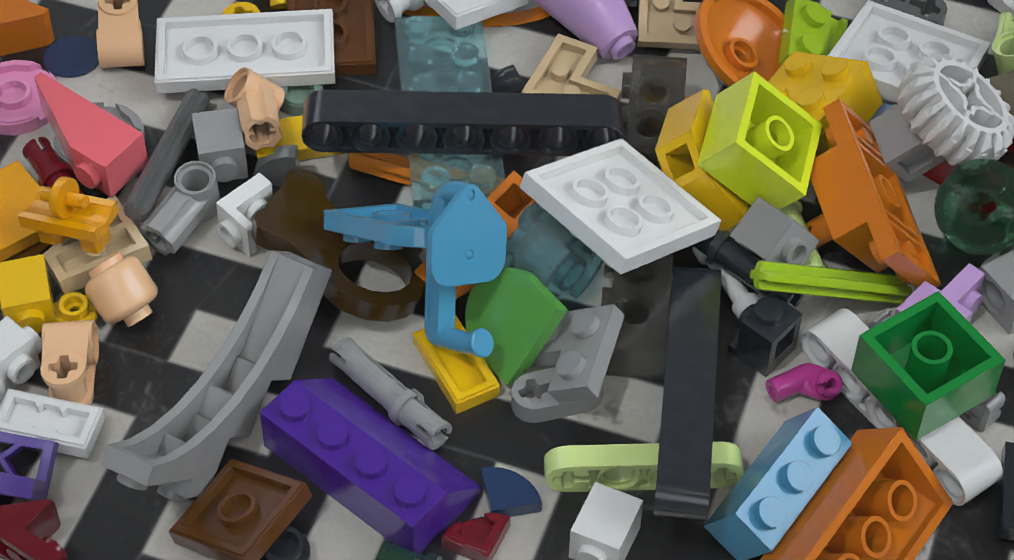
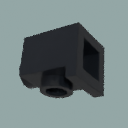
[728,292,803,377]

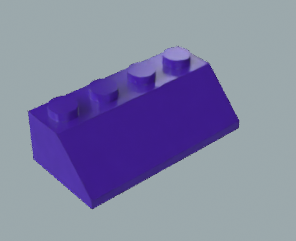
[259,378,482,560]

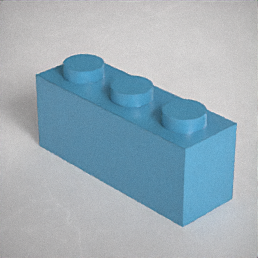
[704,407,852,560]

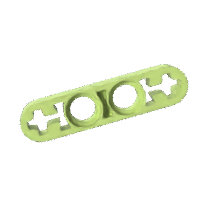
[544,442,744,492]

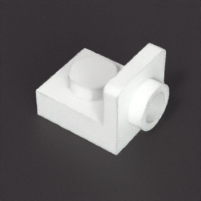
[216,173,273,257]

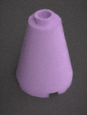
[533,0,638,60]

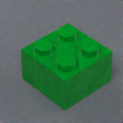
[851,291,1006,441]

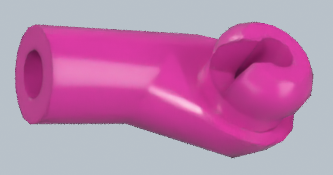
[765,363,843,403]

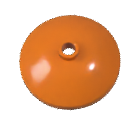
[695,0,784,87]

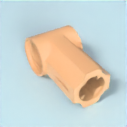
[224,67,285,150]

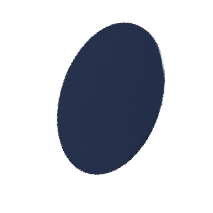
[43,36,99,77]

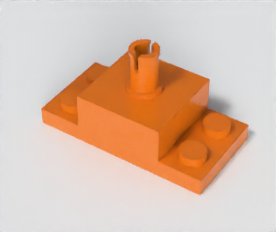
[805,99,941,288]

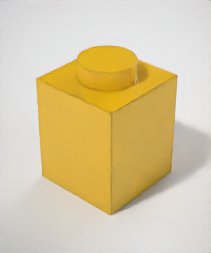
[0,254,56,334]

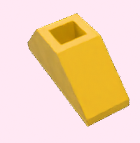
[655,89,750,231]

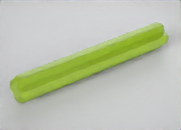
[750,260,912,304]

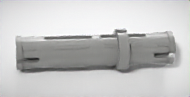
[329,337,452,450]

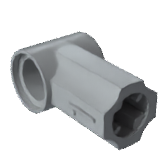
[140,161,221,256]

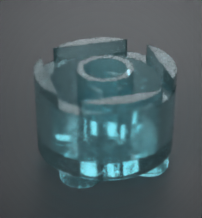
[504,203,604,301]

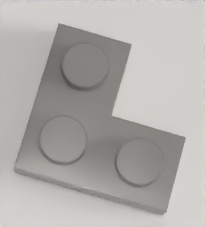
[532,304,625,403]

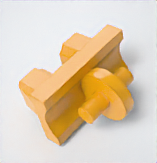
[18,176,119,254]

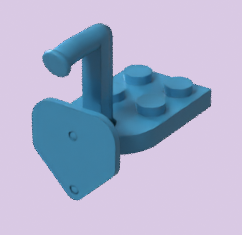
[324,181,507,358]

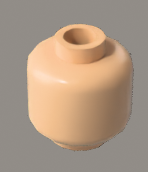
[85,252,158,327]

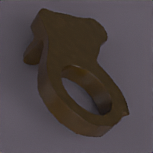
[251,170,426,322]

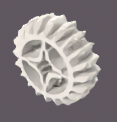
[896,52,1014,170]

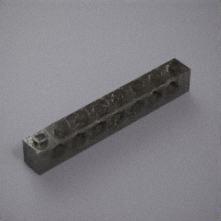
[601,54,687,380]

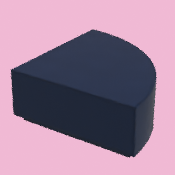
[481,467,542,517]

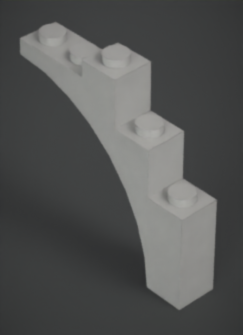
[100,250,332,502]

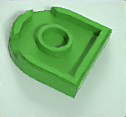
[465,267,568,386]

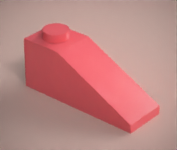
[34,72,148,198]

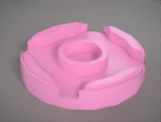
[0,60,56,136]

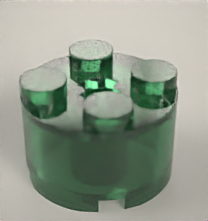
[934,159,1014,256]

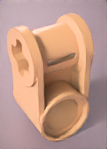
[96,0,145,68]
[40,320,99,405]

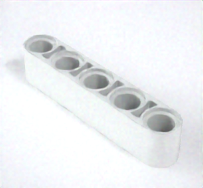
[801,308,1003,506]

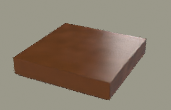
[168,458,313,560]

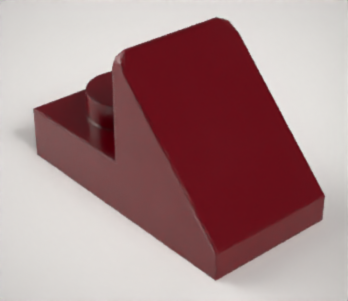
[0,499,68,560]

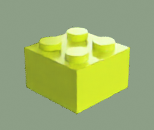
[697,71,823,210]

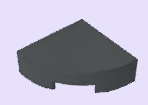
[253,145,300,186]

